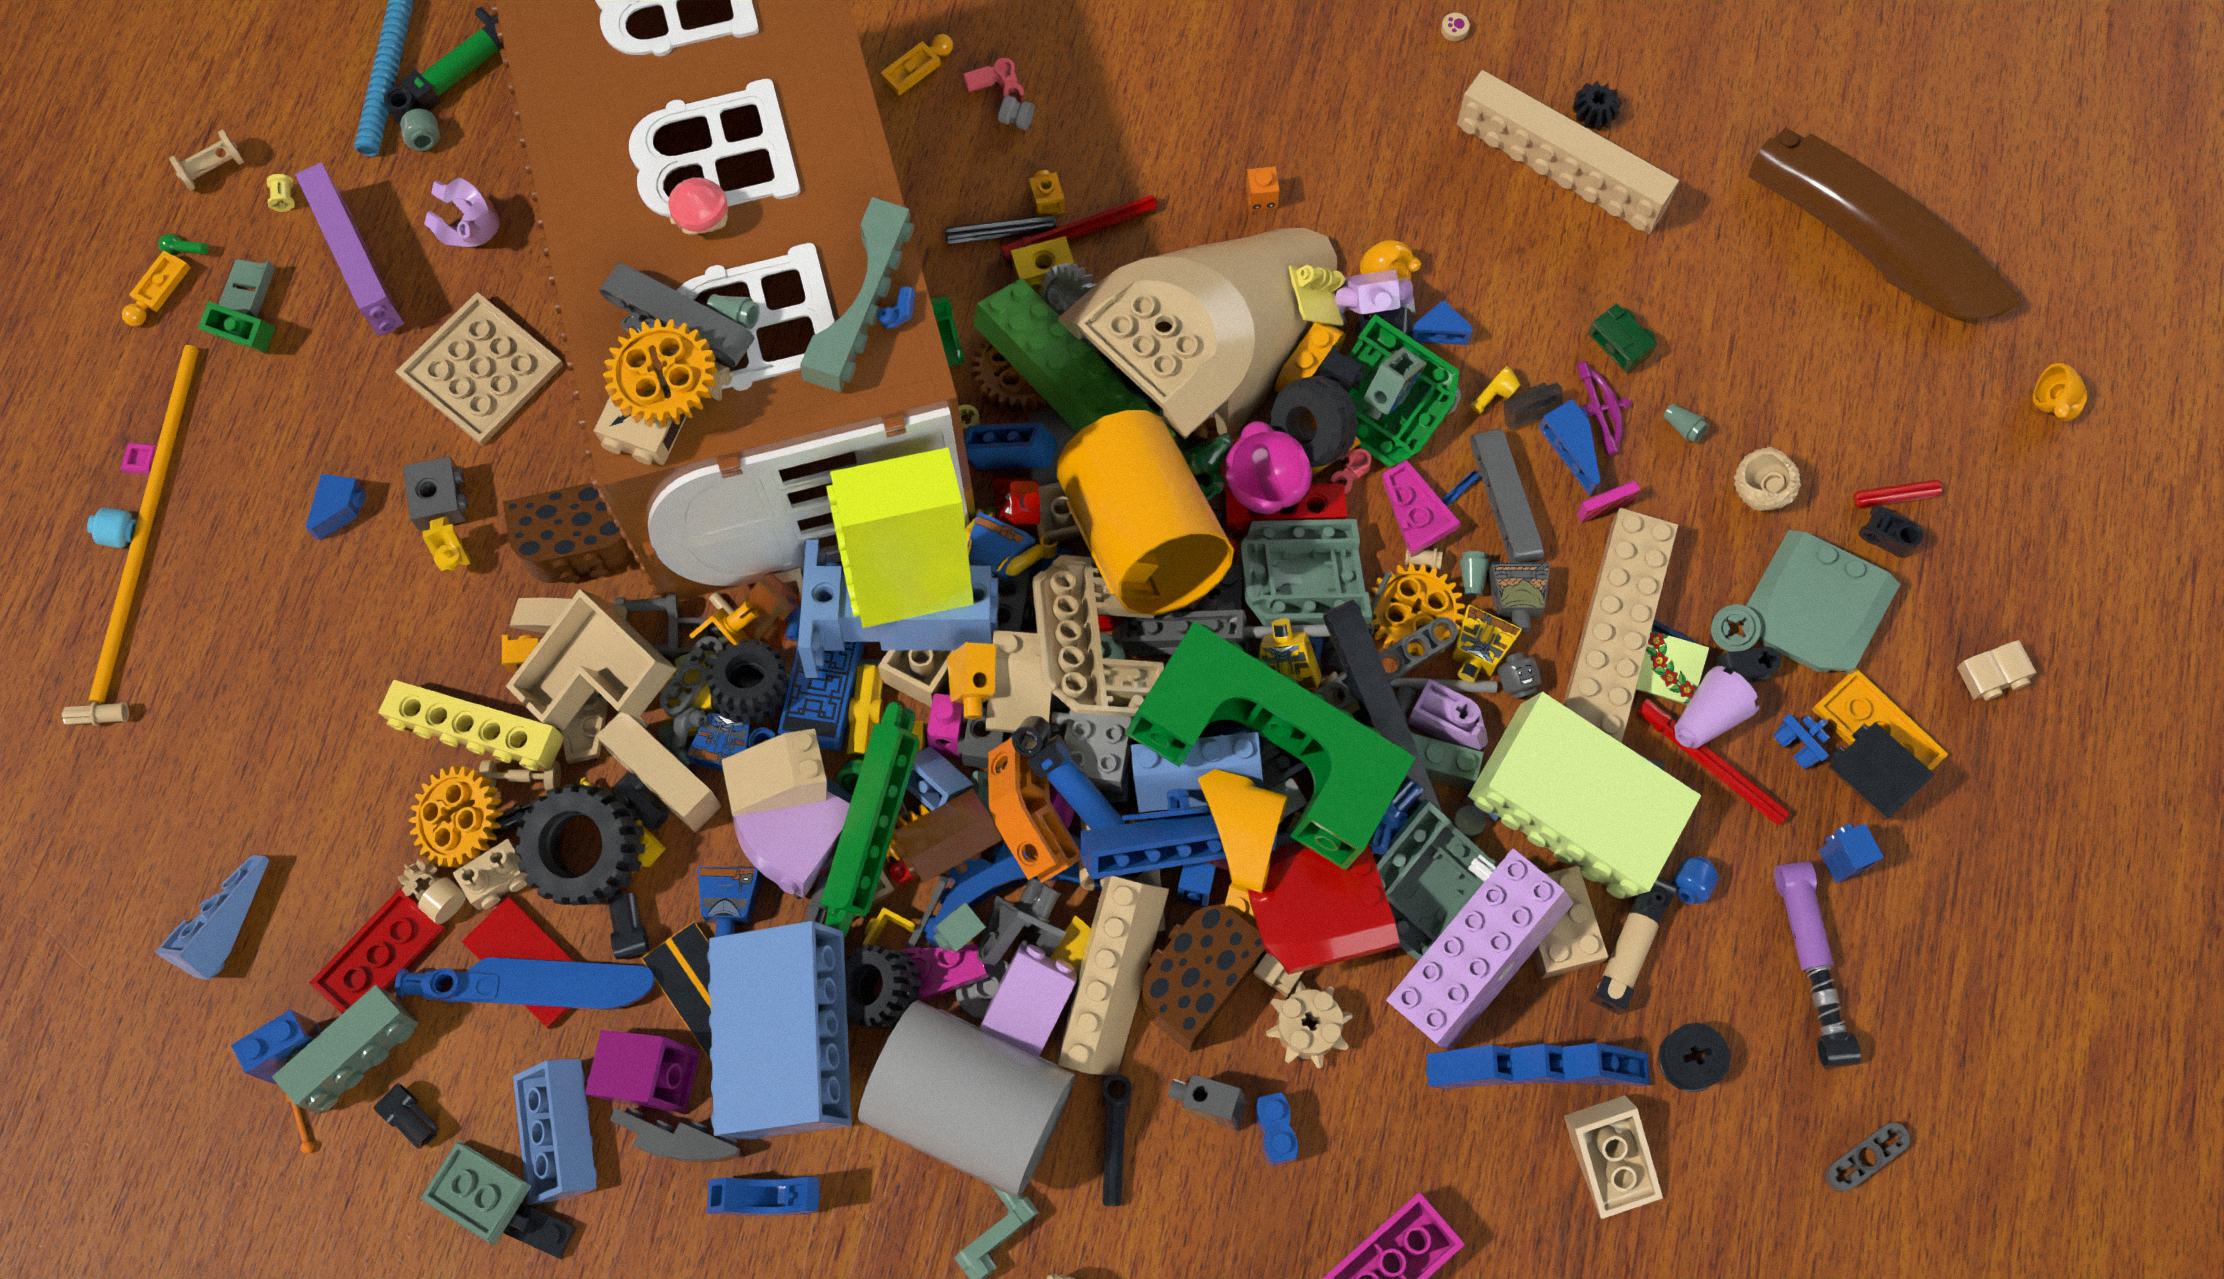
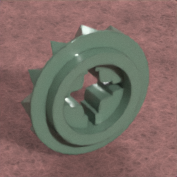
[1711,604,1761,652]

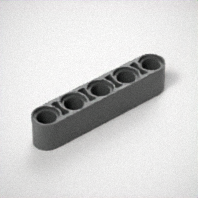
[599,263,754,367]
[1470,428,1544,563]

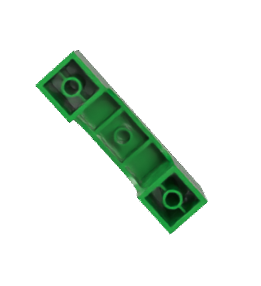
[1125,621,1416,870]

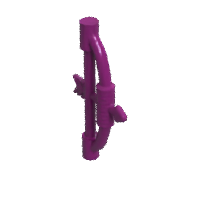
[1576,361,1632,457]

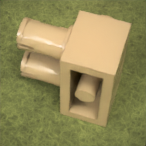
[453,839,528,910]

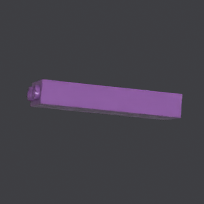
[295,162,404,336]

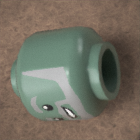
[400,109,440,151]

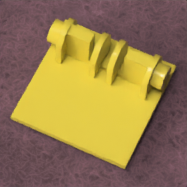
[1289,265,1345,326]

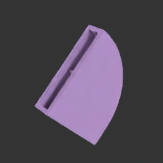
[733,791,850,898]

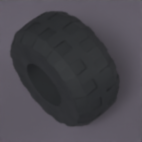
[1270,376,1358,468]

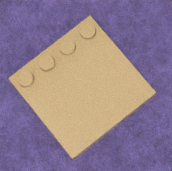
[395,292,563,446]

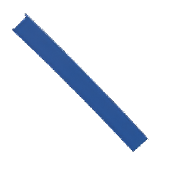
[1441,469,1481,507]

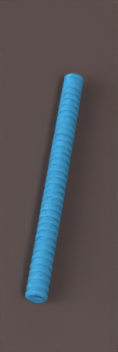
[354,0,414,156]

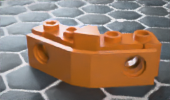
[988,736,1081,883]

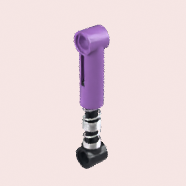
[1774,861,1861,1069]

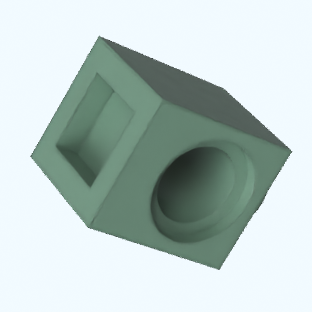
[932,902,985,953]

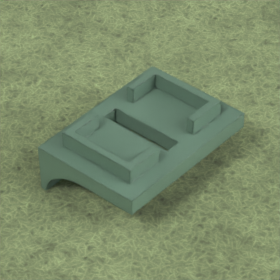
[218,259,275,318]

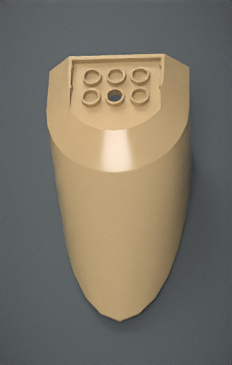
[1058,228,1337,439]

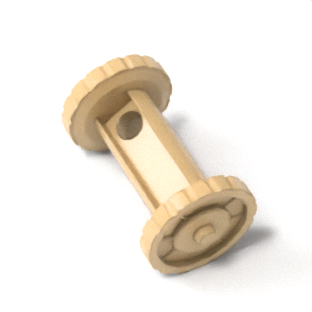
[169,129,244,191]

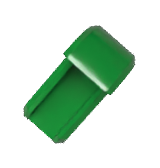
[930,295,964,368]

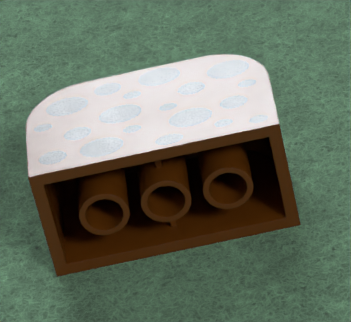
[503,483,635,583]
[1142,905,1267,1052]

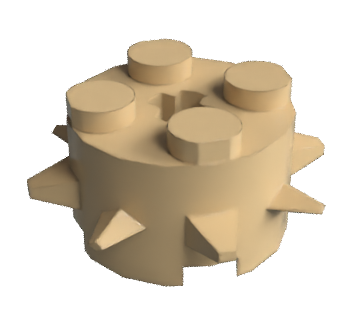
[1266,981,1353,1069]

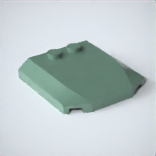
[1240,519,1373,626]
[1743,530,1900,674]
[1375,799,1499,960]

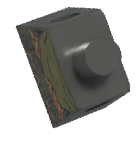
[1487,562,1550,633]
[1168,1075,1248,1131]

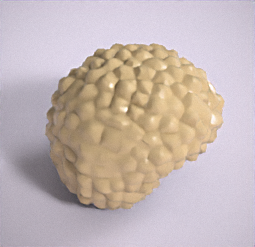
[1734,447,1801,511]

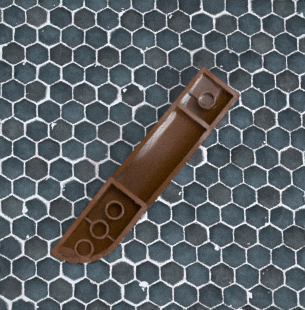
[1749,127,2021,320]

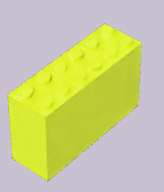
[826,447,974,628]

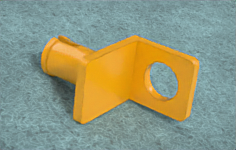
[689,600,759,645]

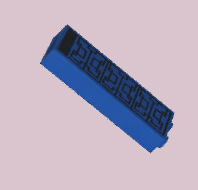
[778,562,866,752]

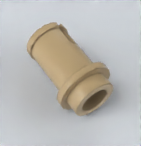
[1405,548,1443,570]

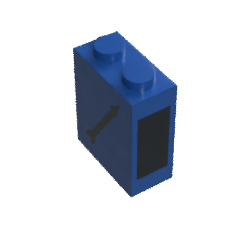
[231,1009,322,1084]

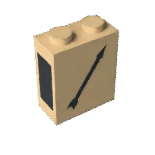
[593,362,691,466]

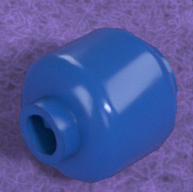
[1671,857,1719,904]

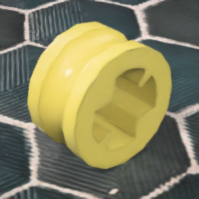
[959,404,980,434]

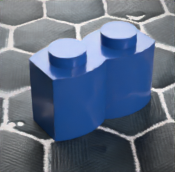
[1255,1093,1298,1167]

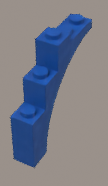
[924,833,1103,948]

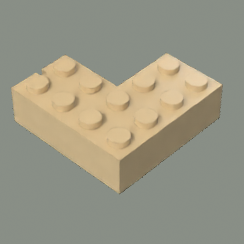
[506,589,676,730]

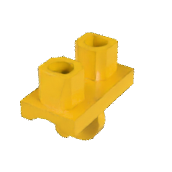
[422,517,470,571]

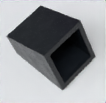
[1828,722,1935,820]

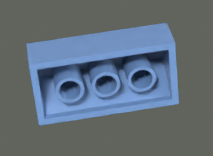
[1131,732,1264,813]
[513,1059,597,1206]

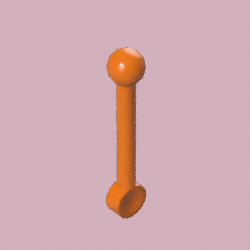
[285,1094,314,1154]

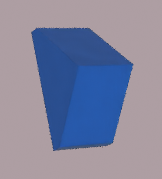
[1412,300,1472,345]

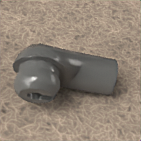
[671,707,707,747]

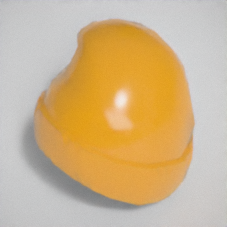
[1360,240,1421,281]
[2033,363,2087,422]

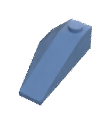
[155,855,269,980]

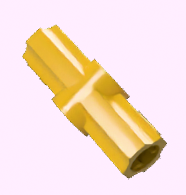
[847,664,883,758]

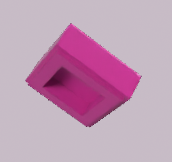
[121,443,157,476]

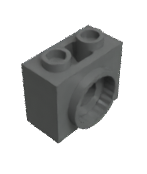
[403,456,469,531]

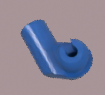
[776,597,801,641]

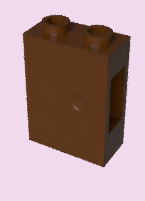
[895,788,1003,884]

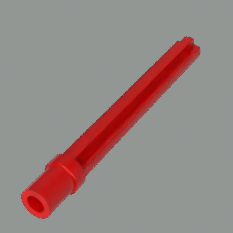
[1001,195,1158,263]
[1636,698,1789,825]

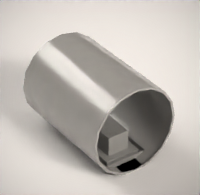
[858,1000,1075,1199]

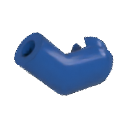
[877,287,916,329]

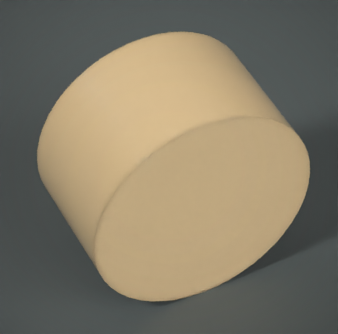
[418,877,466,924]

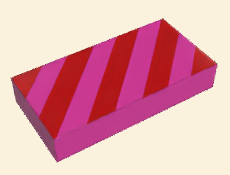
[1577,481,1640,523]

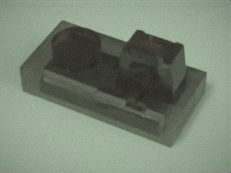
[1503,382,1563,430]

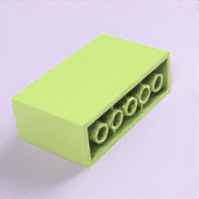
[1468,692,1701,899]

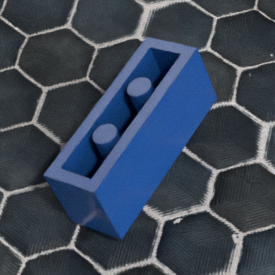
[964,422,1059,470]

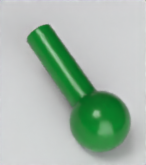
[158,233,209,255]

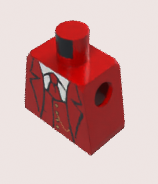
[993,477,1041,533]

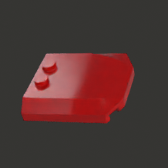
[1246,842,1400,975]

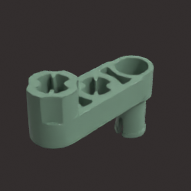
[954,1186,1039,1279]

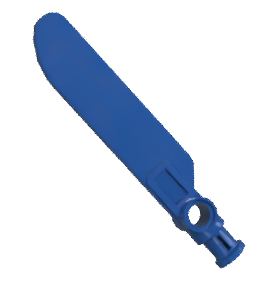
[395,957,655,1010]

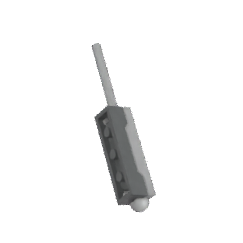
[1112,610,1330,656]

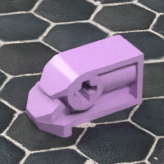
[1407,679,1488,752]

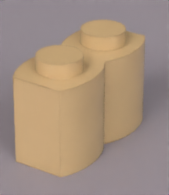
[1957,640,2037,701]

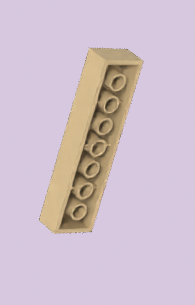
[1456,70,1679,234]
[1563,508,1678,743]

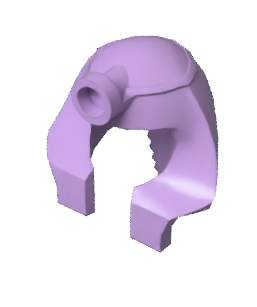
[424,177,500,247]

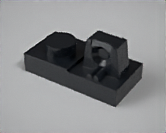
[503,1203,576,1259]

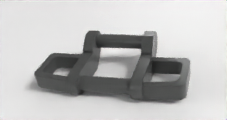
[615,594,710,659]

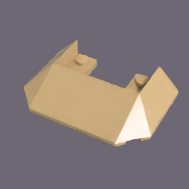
[1032,555,1164,716]

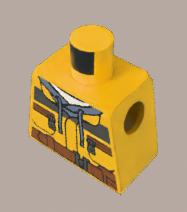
[1452,605,1522,683]
[1260,618,1321,690]

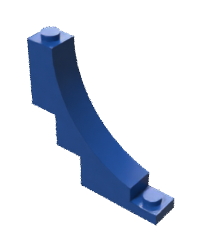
[1426,1043,1650,1090]

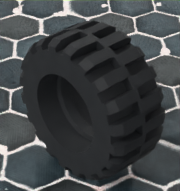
[515,784,645,906]

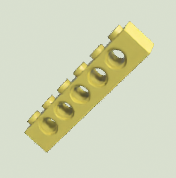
[378,680,565,771]

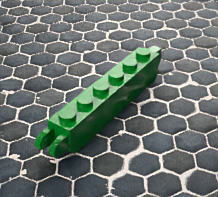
[820,702,920,937]

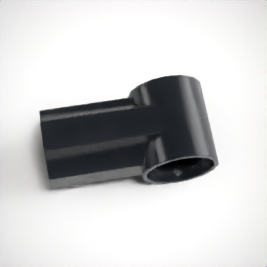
[610,771,671,832]
[608,893,650,960]
[373,1083,441,1149]

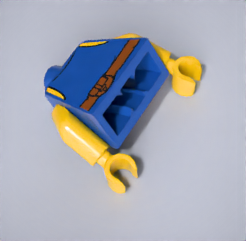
[965,509,1058,581]

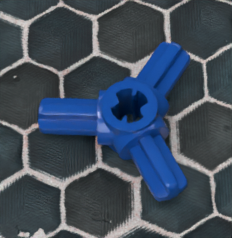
[1369,779,1424,855]

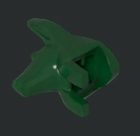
[1175,432,1233,501]

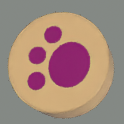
[1441,13,1470,42]

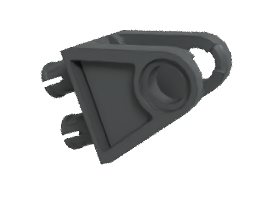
[977,878,1066,965]

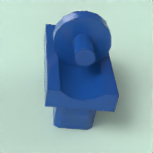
[1773,713,1830,769]

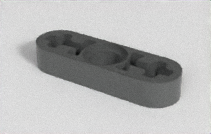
[659,636,724,718]
[1824,1123,1910,1192]

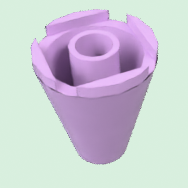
[1674,666,1759,748]

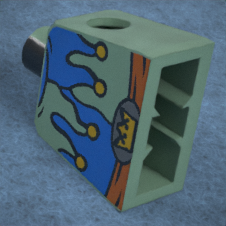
[1364,347,1427,420]

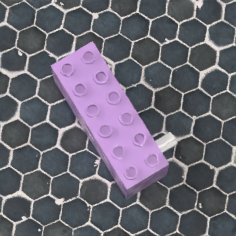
[1386,848,1574,1051]

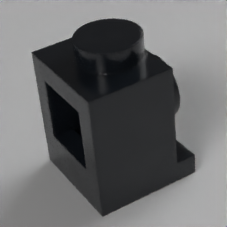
[1318,345,1365,394]

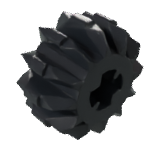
[1572,80,1621,131]

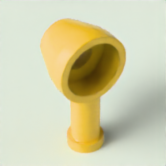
[1470,365,1521,414]

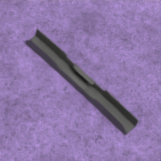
[907,875,951,947]

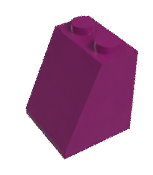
[585,1030,700,1115]

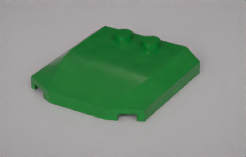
[1348,314,1460,469]

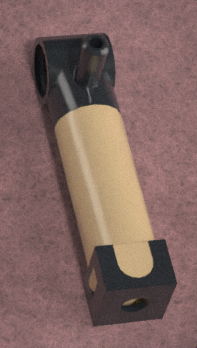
[1590,876,1677,1015]

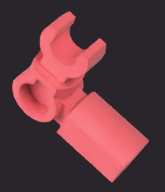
[962,58,1024,101]
[1330,447,1372,494]

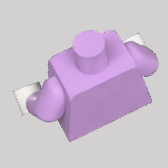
[1332,270,1416,326]

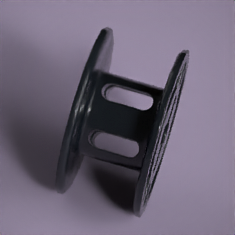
[1658,1023,1730,1092]

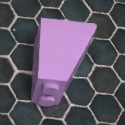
[979,943,1078,1057]

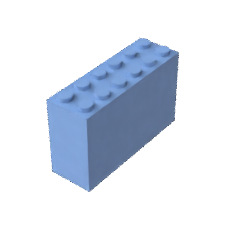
[708,921,852,1140]

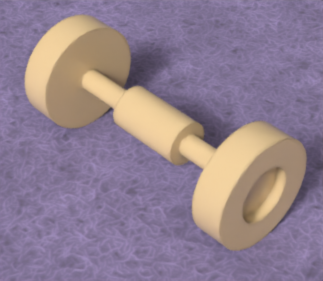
[479,760,561,792]

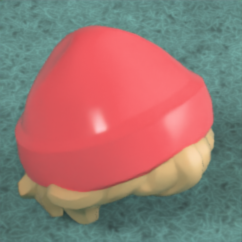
[668,178,728,235]

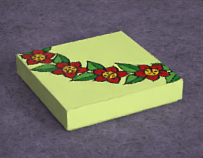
[1636,630,1709,705]

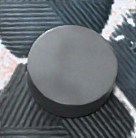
[1453,805,1486,838]

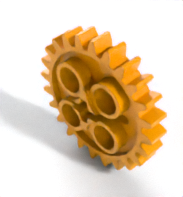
[603,319,718,428]
[1370,563,1465,657]
[409,766,503,868]

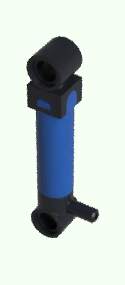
[1012,716,1155,877]

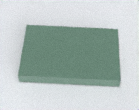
[420,1140,532,1246]

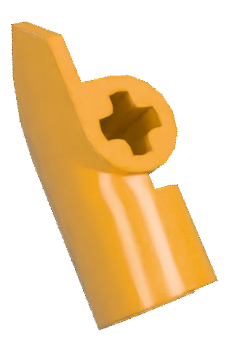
[1198,769,1288,893]

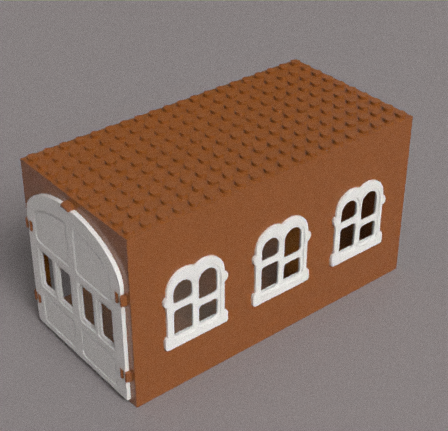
[490,0,977,601]

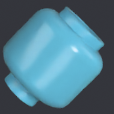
[87,507,137,548]

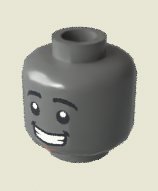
[1498,652,1542,699]

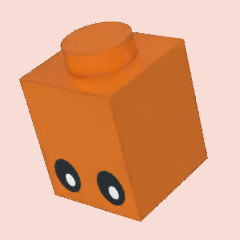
[1246,166,1280,211]

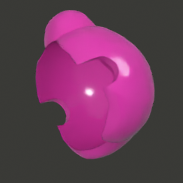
[1225,421,1312,514]

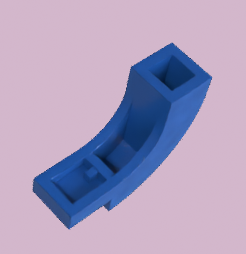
[706,1176,820,1216]

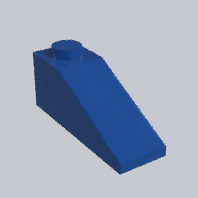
[1539,399,1601,496]

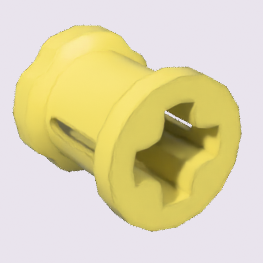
[267,174,295,212]

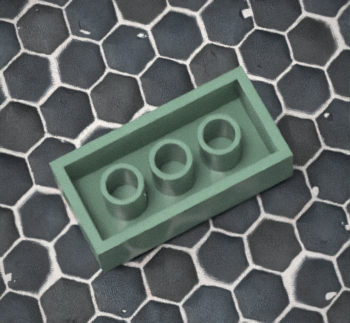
[272,985,419,1114]

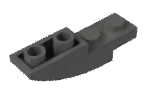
[610,1106,744,1163]

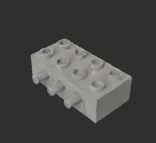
[1051,708,1134,794]

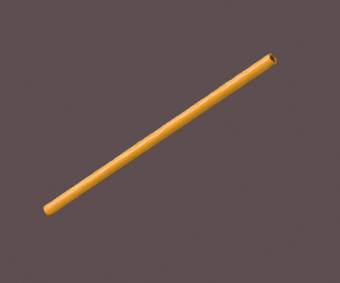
[88,345,199,705]

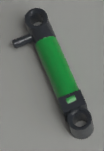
[384,7,504,124]

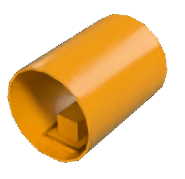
[1057,410,1234,615]

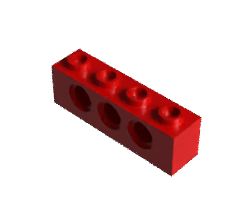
[1224,483,1347,536]

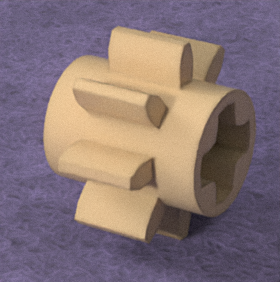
[398,859,440,901]

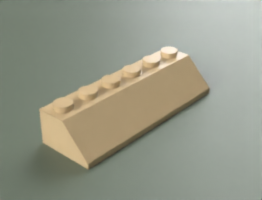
[1055,875,1169,1075]

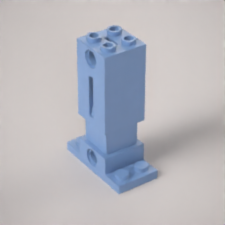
[798,540,999,678]

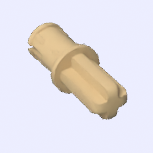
[62,702,129,726]

